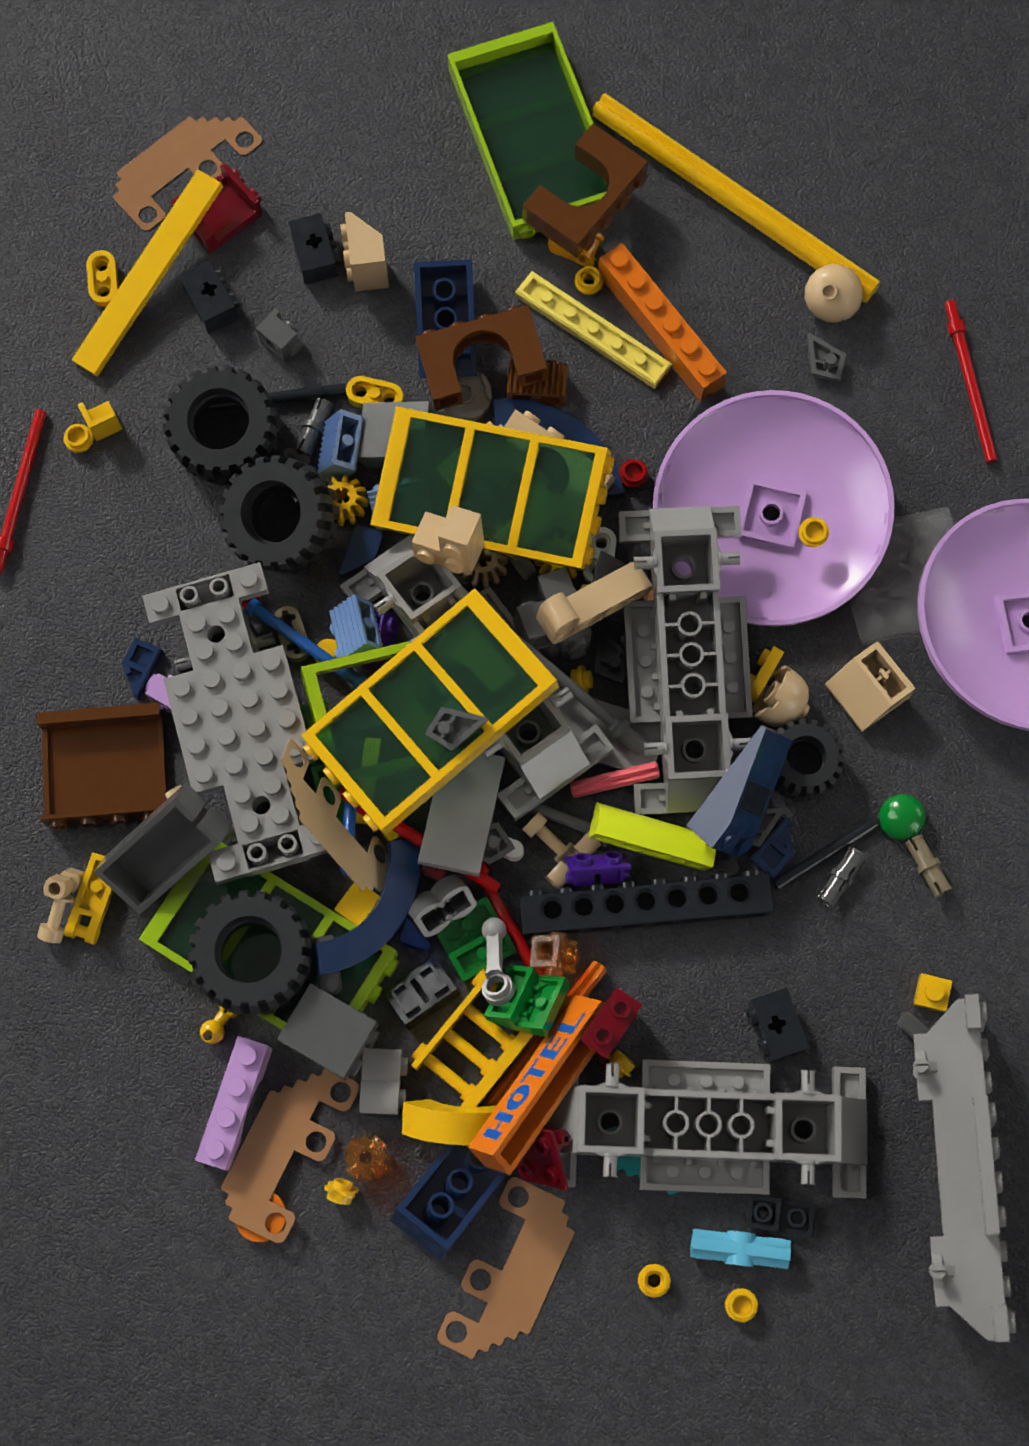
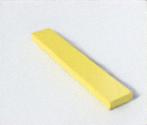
[515,271,672,389]

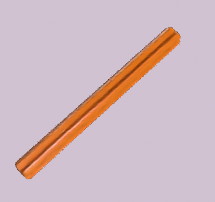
[481,961,606,1107]

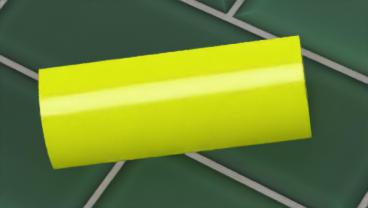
[588,802,716,871]

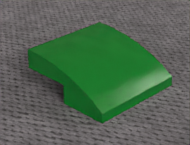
[436,895,517,982]
[484,965,571,1037]

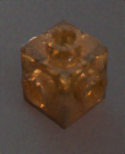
[529,932,579,977]
[343,1135,391,1182]

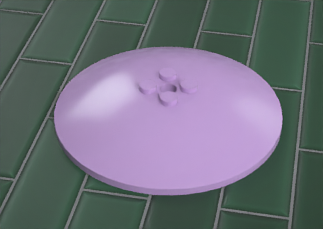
[653,390,894,627]
[918,499,1029,731]

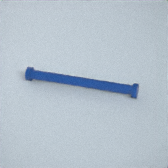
[245,598,368,690]

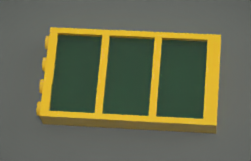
[371,406,614,571]
[301,588,559,835]

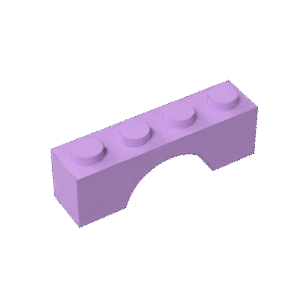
[195,1036,273,1171]

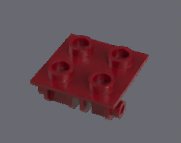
[518,1125,571,1191]

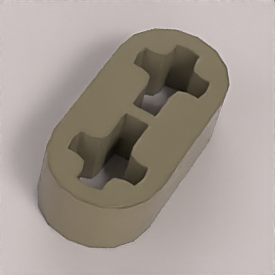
[274,606,309,663]

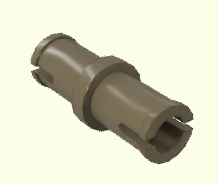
[905,834,953,898]

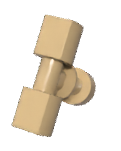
[522,812,602,889]
[37,868,85,944]

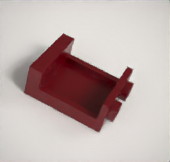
[170,162,262,254]
[581,988,643,1065]

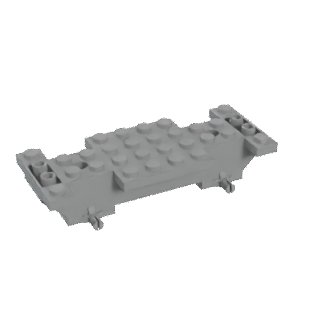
[618,506,753,815]
[340,535,614,821]
[142,562,328,885]
[913,994,1016,1342]
[543,1059,867,1199]

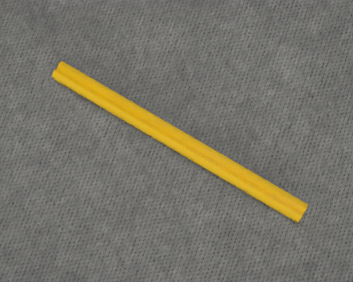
[592,93,881,303]

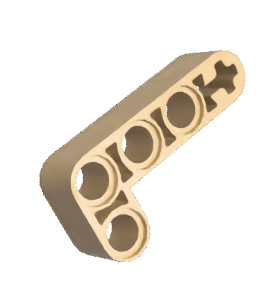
[536,562,653,644]

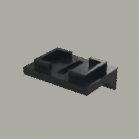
[383,956,460,1030]

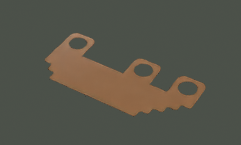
[113,117,262,231]
[221,1068,359,1243]
[437,1177,575,1359]

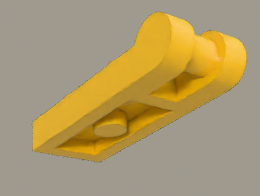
[64,852,114,945]

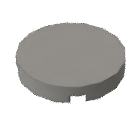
[439,371,492,421]

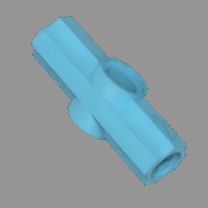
[690,1229,791,1269]

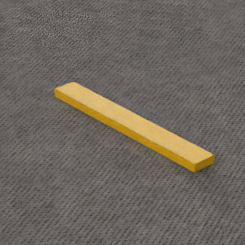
[71,169,223,377]

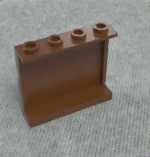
[37,702,168,830]

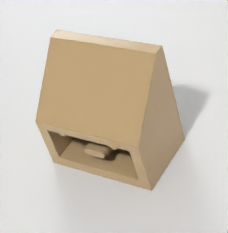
[340,212,389,292]
[824,641,916,732]

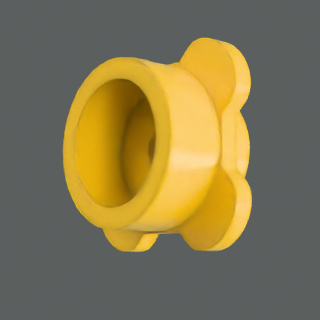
[324,1178,359,1205]

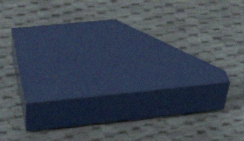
[339,524,385,578]
[122,638,163,701]
[749,816,793,880]

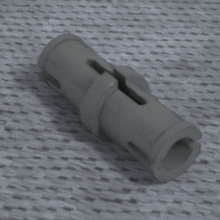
[294,398,334,458]
[817,847,867,909]

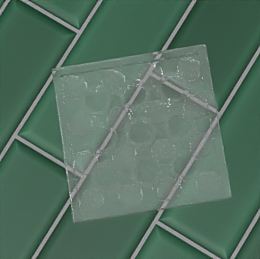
[850,507,954,645]

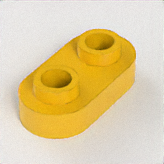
[86,250,119,307]
[346,376,404,408]
[750,646,784,703]

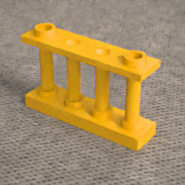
[411,969,535,1107]

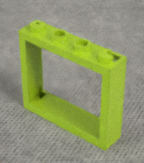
[300,641,444,790]

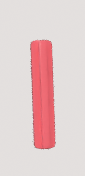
[570,762,660,798]

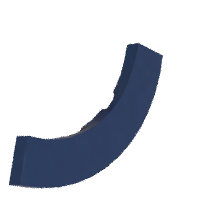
[492,399,624,499]
[313,839,420,976]

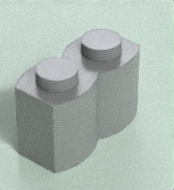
[359,1048,408,1115]

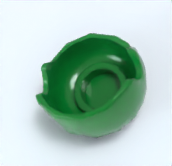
[878,793,926,841]

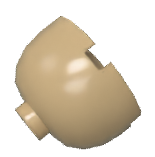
[805,264,863,323]
[752,665,810,728]

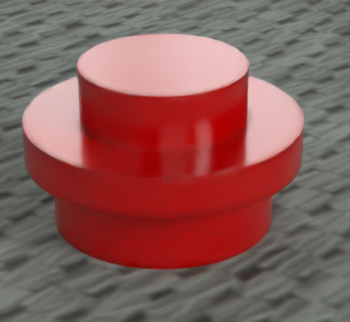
[619,460,648,489]

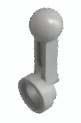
[482,918,515,1006]

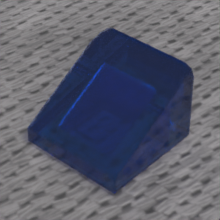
[399,918,432,954]

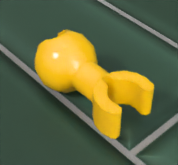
[200,1006,240,1044]

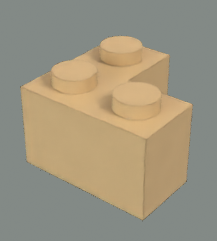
[412,505,484,575]

